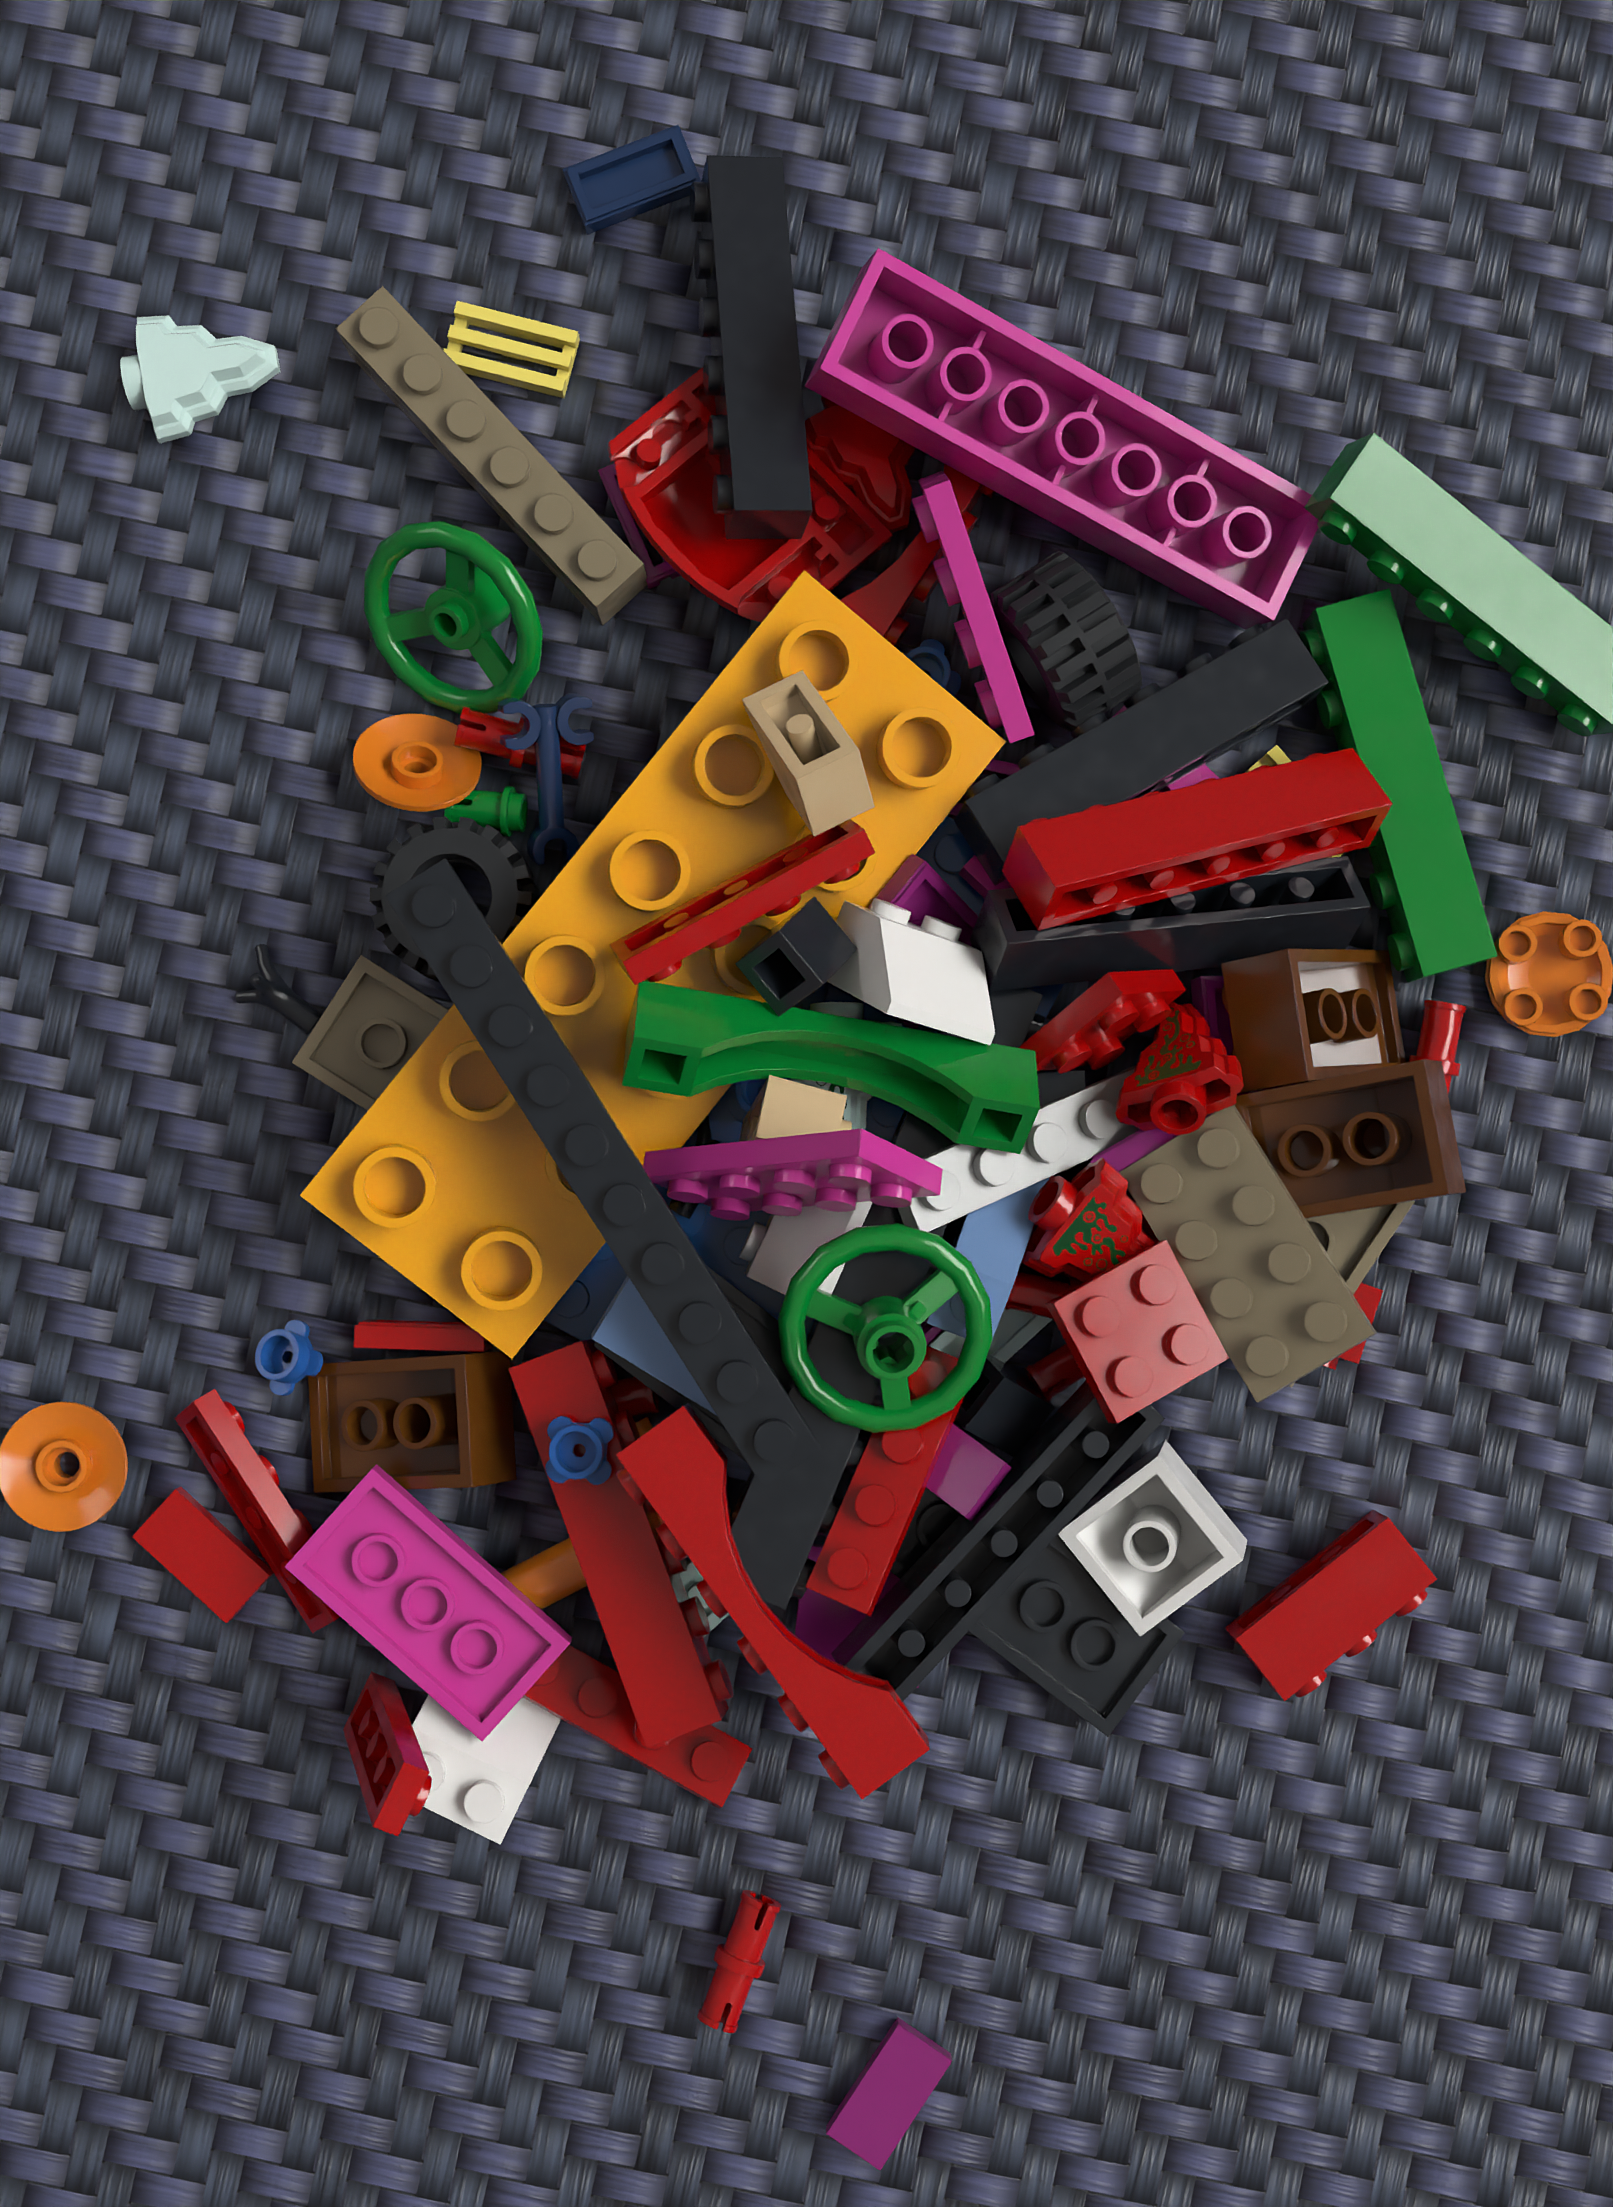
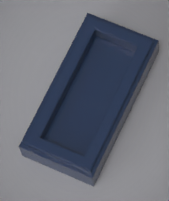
[562,124,701,235]

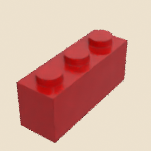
[1225,1510,1437,1701]

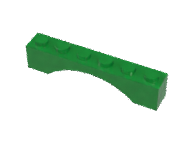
[622,981,1040,1154]

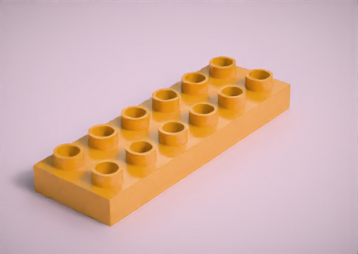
[300,570,1006,1359]

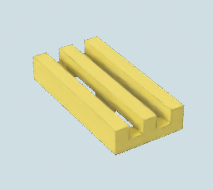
[443,301,580,398]

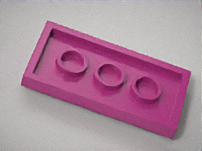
[911,471,1035,743]
[643,1128,943,1221]
[285,1464,572,1742]

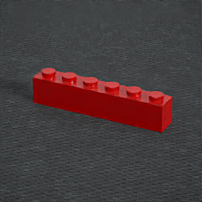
[1002,747,1393,931]
[508,1339,733,1748]

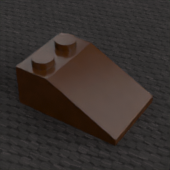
[1221,949,1406,1093]
[1235,1059,1466,1219]
[308,1351,517,1493]

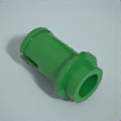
[444,786,528,837]

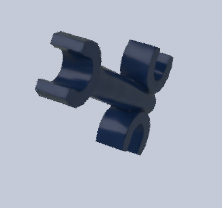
[498,693,594,865]

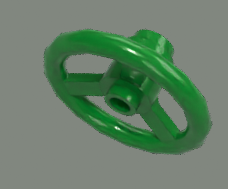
[364,521,543,714]
[778,1223,993,1433]

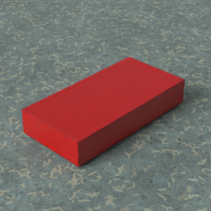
[354,1319,492,1352]
[132,1487,273,1623]

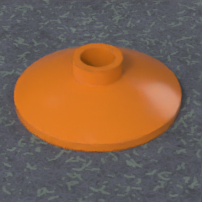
[353,714,482,812]
[0,1402,128,1532]

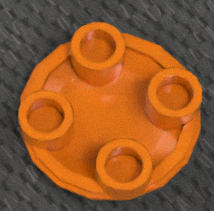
[1484,911,1613,1037]

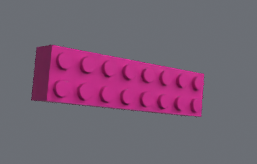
[805,248,1319,630]

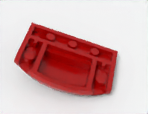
[608,367,893,622]

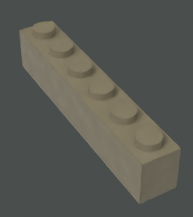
[336,286,647,626]

